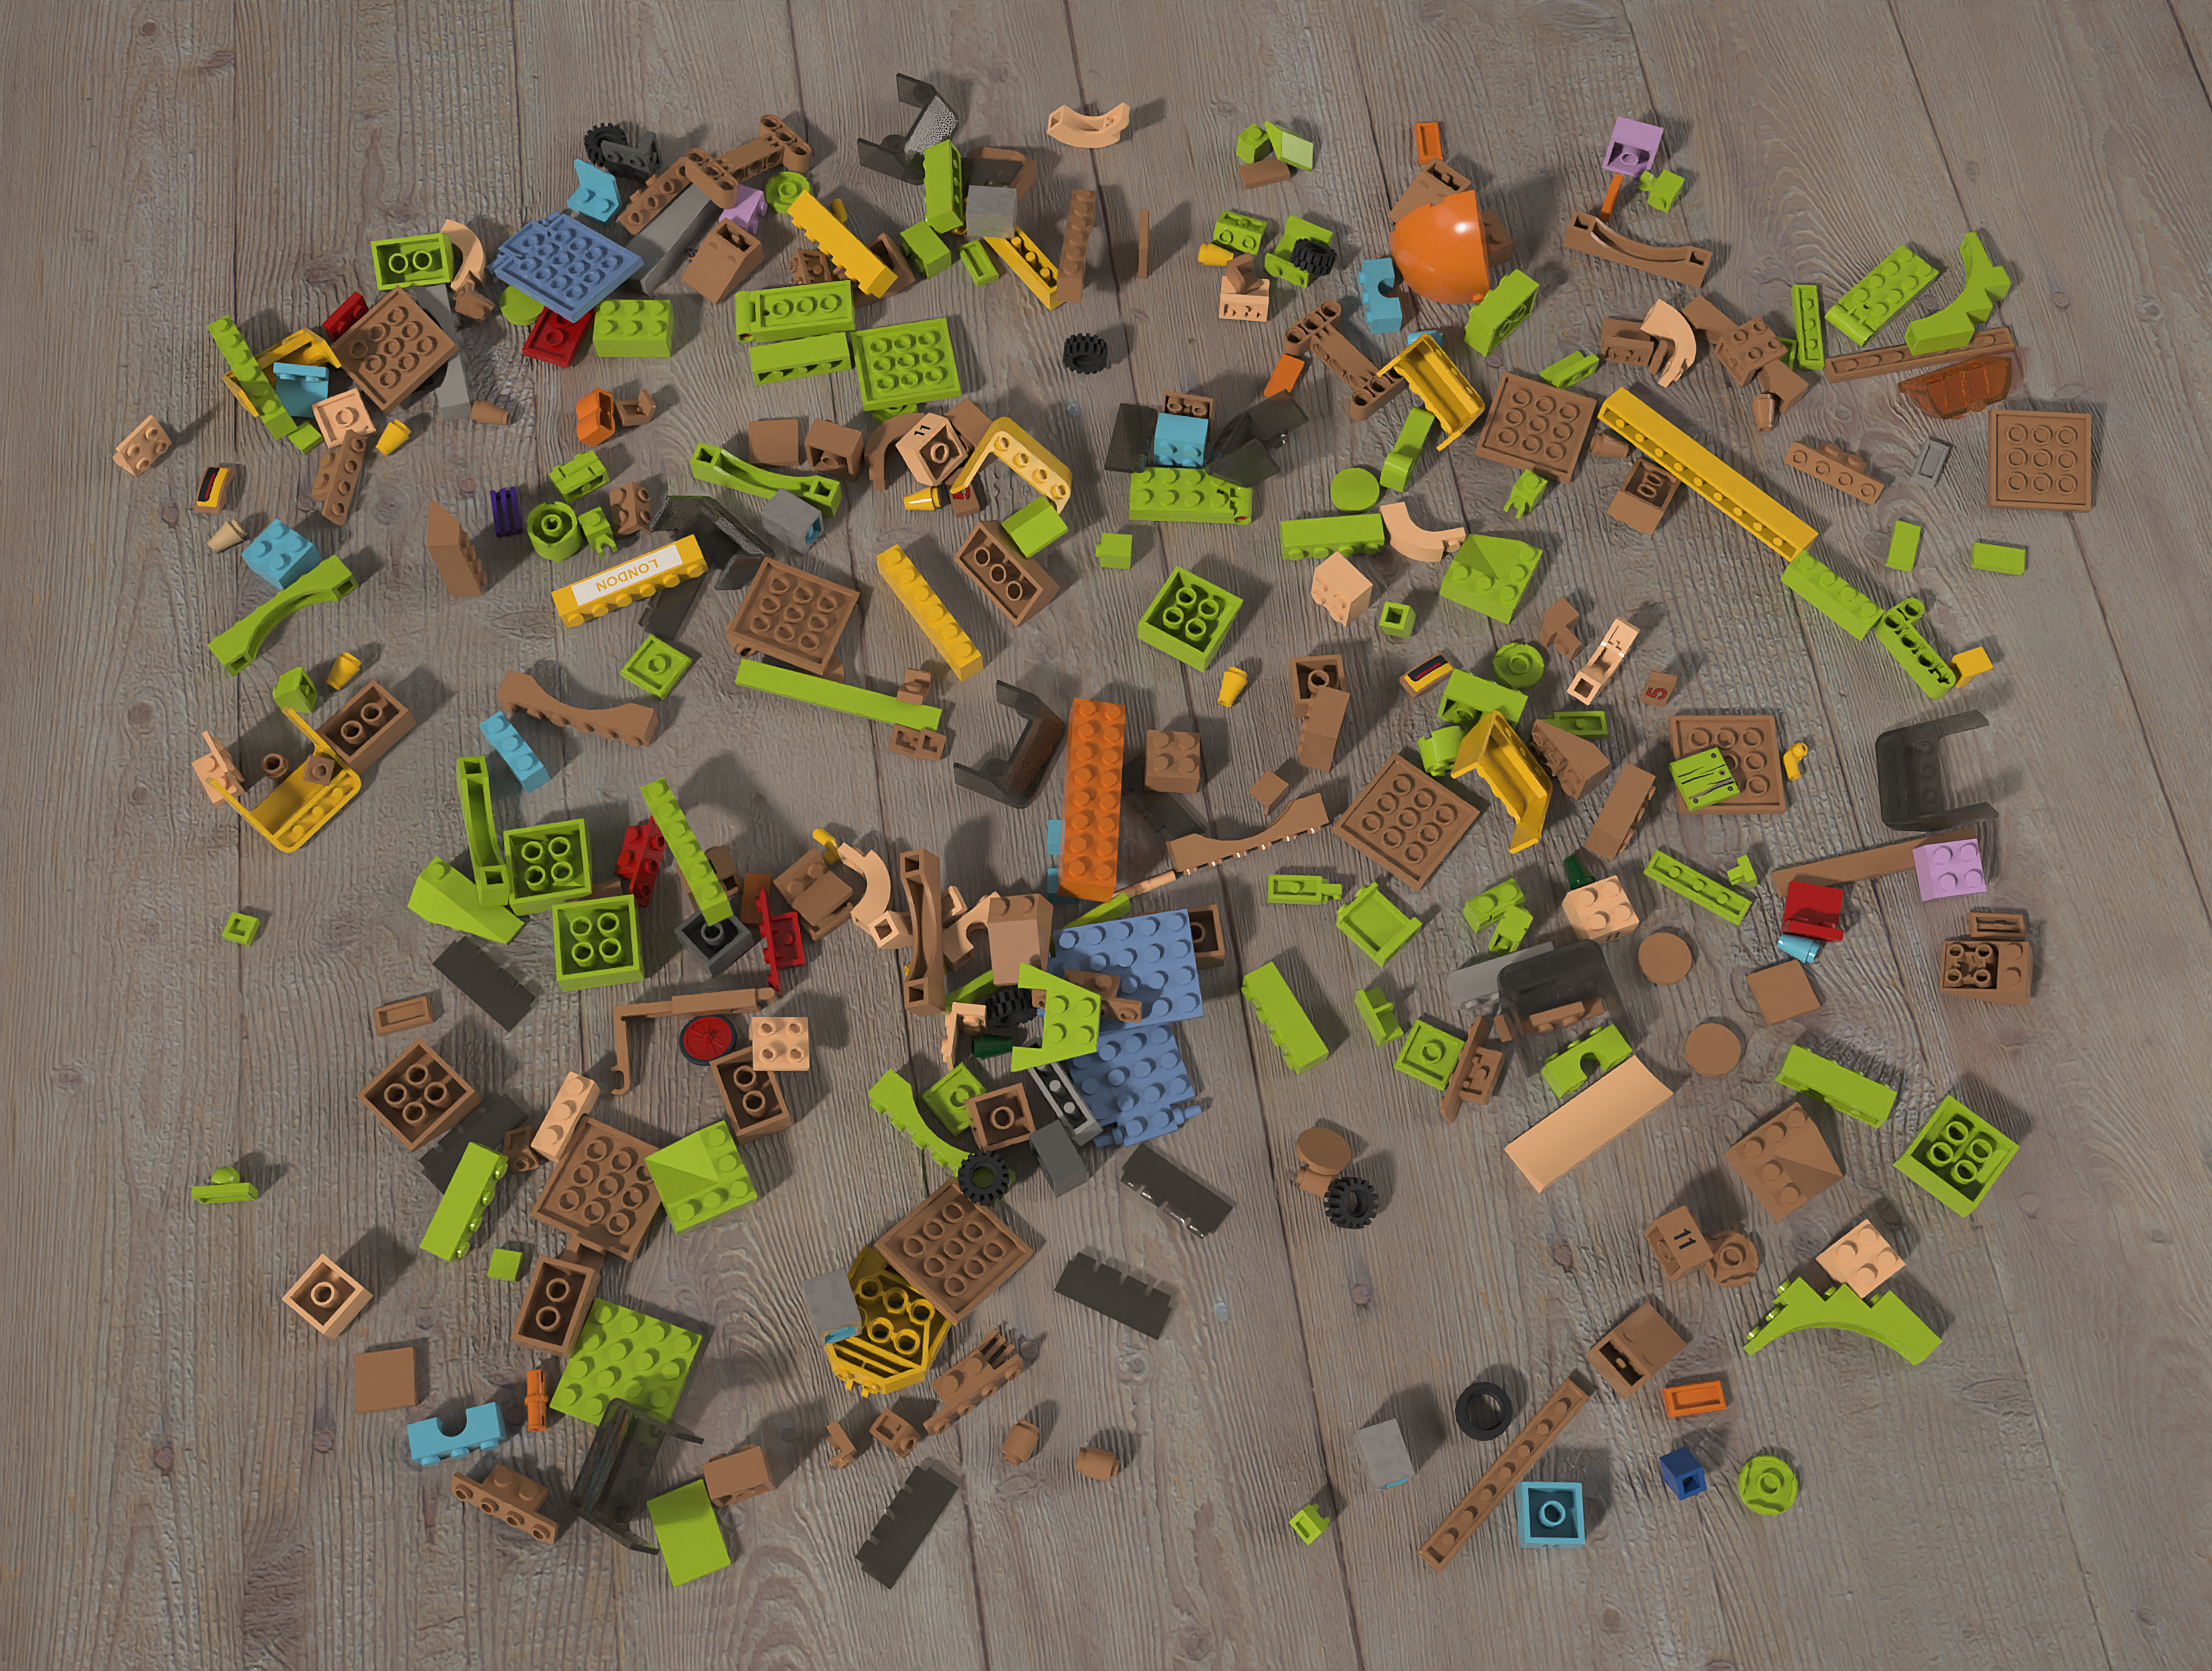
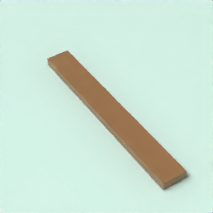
[1824,327,2016,384]
[1770,827,1982,899]
[1416,1377,1590,1573]

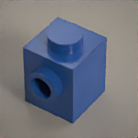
[1659,1447,1707,1501]

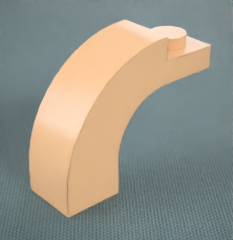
[1047,102,1130,148]
[440,219,488,293]
[1640,299,1696,388]
[1379,502,1466,562]
[1567,616,1640,706]
[837,843,893,937]
[868,886,968,949]

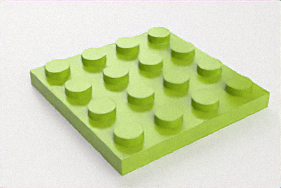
[850,317,961,412]
[549,1298,704,1448]

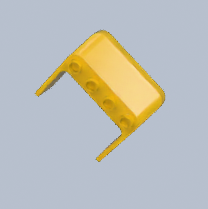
[222,328,341,417]
[1376,333,1486,452]
[950,417,1072,515]
[205,707,361,853]
[1451,710,1553,854]

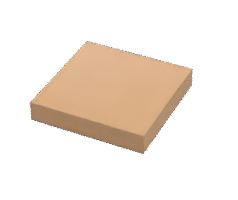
[310,388,377,451]

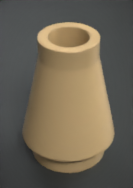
[207,518,247,554]

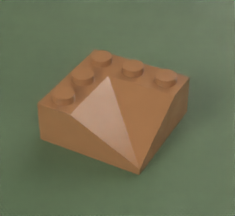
[356,1037,483,1152]
[1724,1102,1843,1224]

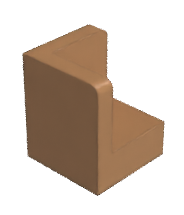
[1226,252,1260,295]
[1249,769,1289,816]
[560,1234,609,1274]

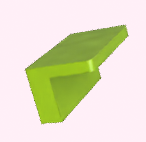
[1540,351,1599,390]

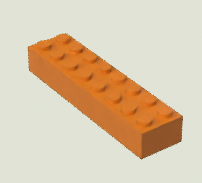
[1056,698,1126,903]

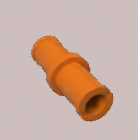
[524,1369,549,1432]

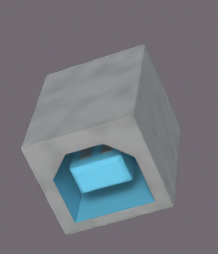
[966,185,1017,239]
[760,488,825,556]
[801,1268,862,1348]
[1352,1418,1415,1493]

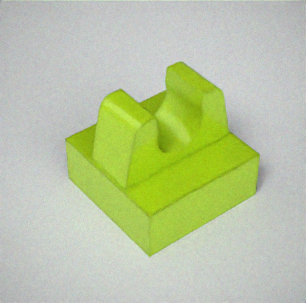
[1727,855,1758,889]
[1289,1503,1330,1546]

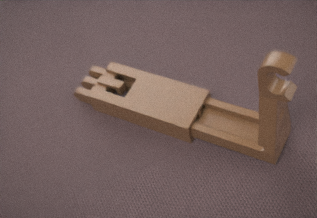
[610,988,778,1096]

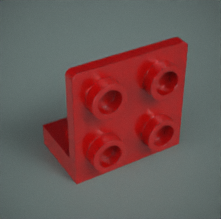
[322,291,370,343]
[1780,881,1844,943]

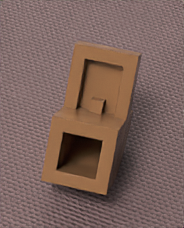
[1539,597,1582,661]

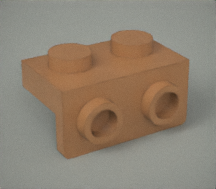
[609,481,653,539]

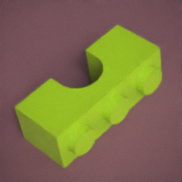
[1541,1024,1632,1099]

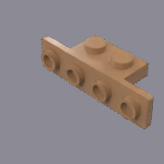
[618,156,691,235]
[310,429,368,526]
[1783,440,1885,505]
[1032,968,1142,1023]
[1494,989,1605,1043]
[1439,1015,1506,1123]
[923,1348,1025,1437]
[451,1463,559,1545]

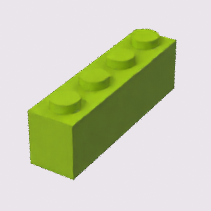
[923,139,964,234]
[749,332,852,386]
[1279,513,1385,561]
[1780,549,1885,642]
[1241,961,1329,1076]
[1774,1044,1897,1129]
[419,1142,509,1262]

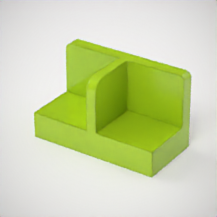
[1354,987,1404,1048]

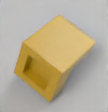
[1947,646,1993,688]

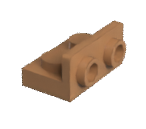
[789,249,832,286]

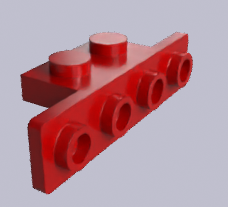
[614,815,667,908]
[755,887,806,997]

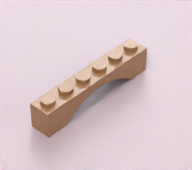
[1056,189,1096,303]
[1563,210,1713,288]
[1680,295,1809,415]
[496,669,659,747]
[1166,792,1329,875]
[900,848,945,1017]

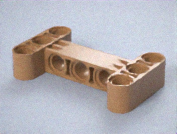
[685,114,811,209]
[1282,300,1406,421]

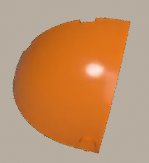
[1389,190,1492,305]

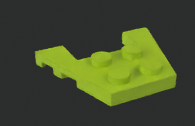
[1011,963,1102,1072]

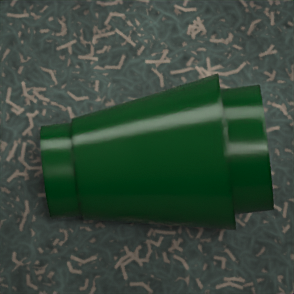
[1563,855,1595,891]
[972,1033,1013,1060]

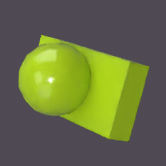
[191,1166,258,1204]

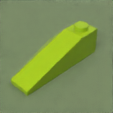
[407,856,525,945]

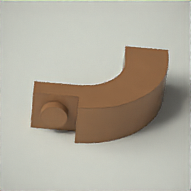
[864,413,925,490]

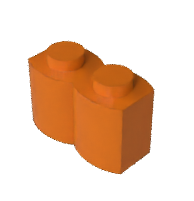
[576,387,615,448]

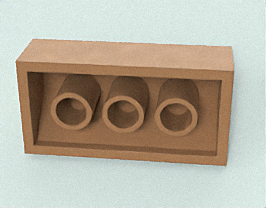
[426,500,487,597]
[953,520,1061,627]

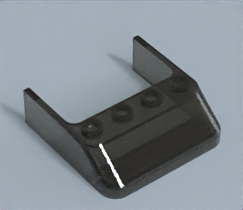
[1875,709,1999,832]
[1497,939,1636,1078]
[569,1398,704,1555]

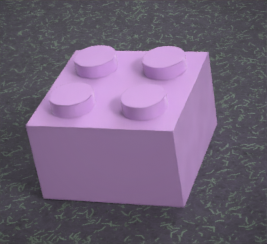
[1602,116,1664,178]
[1912,838,1986,902]

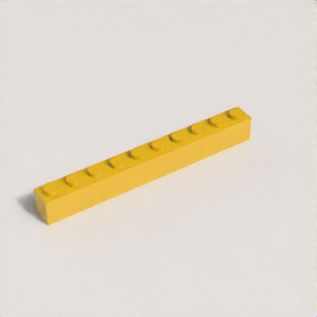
[1597,386,1819,562]

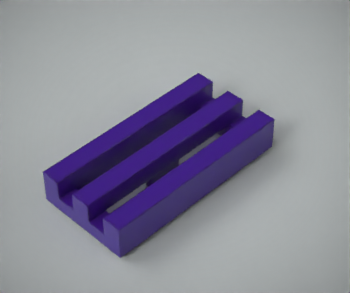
[490,486,522,538]

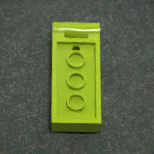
[1824,244,1939,348]
[735,280,856,343]
[1129,467,1253,525]

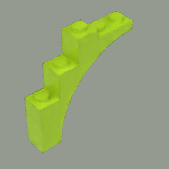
[1904,232,2011,356]
[1743,1276,1942,1366]

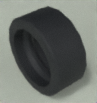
[1455,1382,1513,1441]

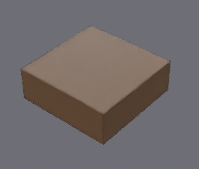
[1648,340,1669,375]

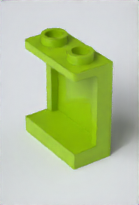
[1336,881,1422,968]

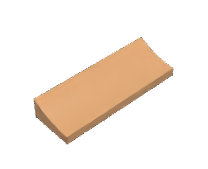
[1504,1055,1674,1194]

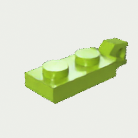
[1532,711,1608,739]
[1267,874,1342,905]

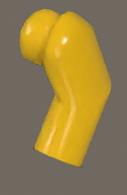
[831,199,847,224]
[1782,742,1808,781]
[813,827,840,865]

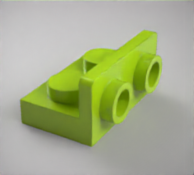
[1212,210,1268,255]

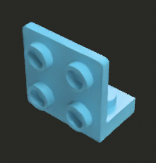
[567,158,623,228]
[273,362,329,418]

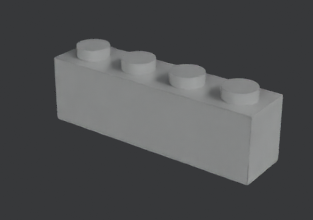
[1446,941,1563,1011]
[1020,1035,1103,1147]

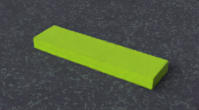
[1791,284,1825,370]
[1643,850,1752,926]

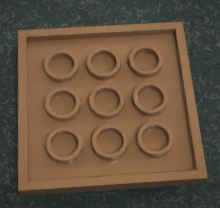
[330,285,460,415]
[1474,371,1597,484]
[1987,409,2091,513]
[726,556,860,676]
[1668,715,1786,815]
[1332,752,1480,892]
[529,1115,663,1263]
[873,1176,1034,1327]

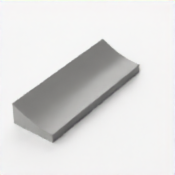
[623,181,719,296]

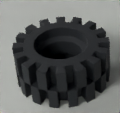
[584,123,629,169]
[1290,238,1337,276]
[1063,333,1108,375]
[985,989,1037,1028]
[957,1150,1009,1206]
[1323,1177,1379,1229]

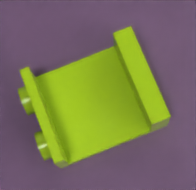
[1264,214,1333,289]

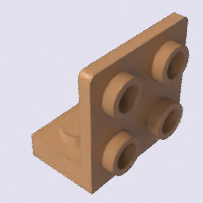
[1713,316,1788,388]
[1599,318,1654,367]
[773,848,854,926]

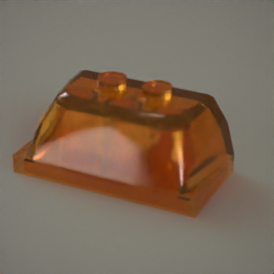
[1897,355,2012,420]

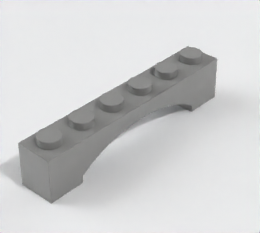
[416,283,476,422]

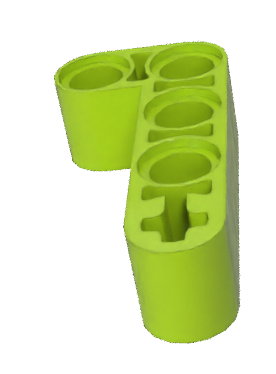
[1379,406,1436,493]
[1875,598,1956,700]

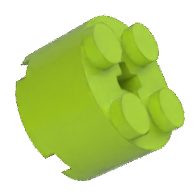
[527,502,584,563]
[1417,726,1469,779]

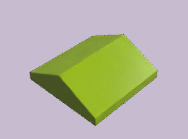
[1264,121,1313,172]
[1000,495,1069,559]

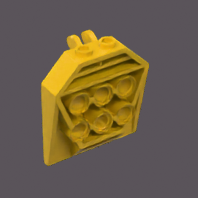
[824,1245,952,1398]

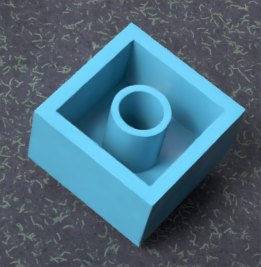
[1153,413,1208,469]
[241,519,322,590]
[1516,1482,1585,1549]

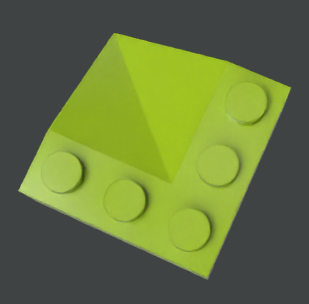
[1439,533,1543,625]
[1138,566,1244,673]
[503,818,592,916]
[552,894,645,992]
[1893,1094,2020,1218]
[644,1120,758,1237]

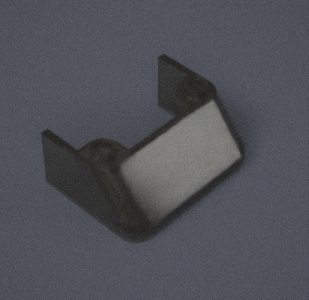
[857,73,959,185]
[1202,389,1309,489]
[648,495,775,591]
[953,680,1065,809]

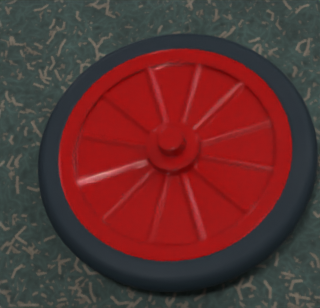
[679,1014,737,1066]

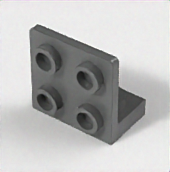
[601,130,663,183]

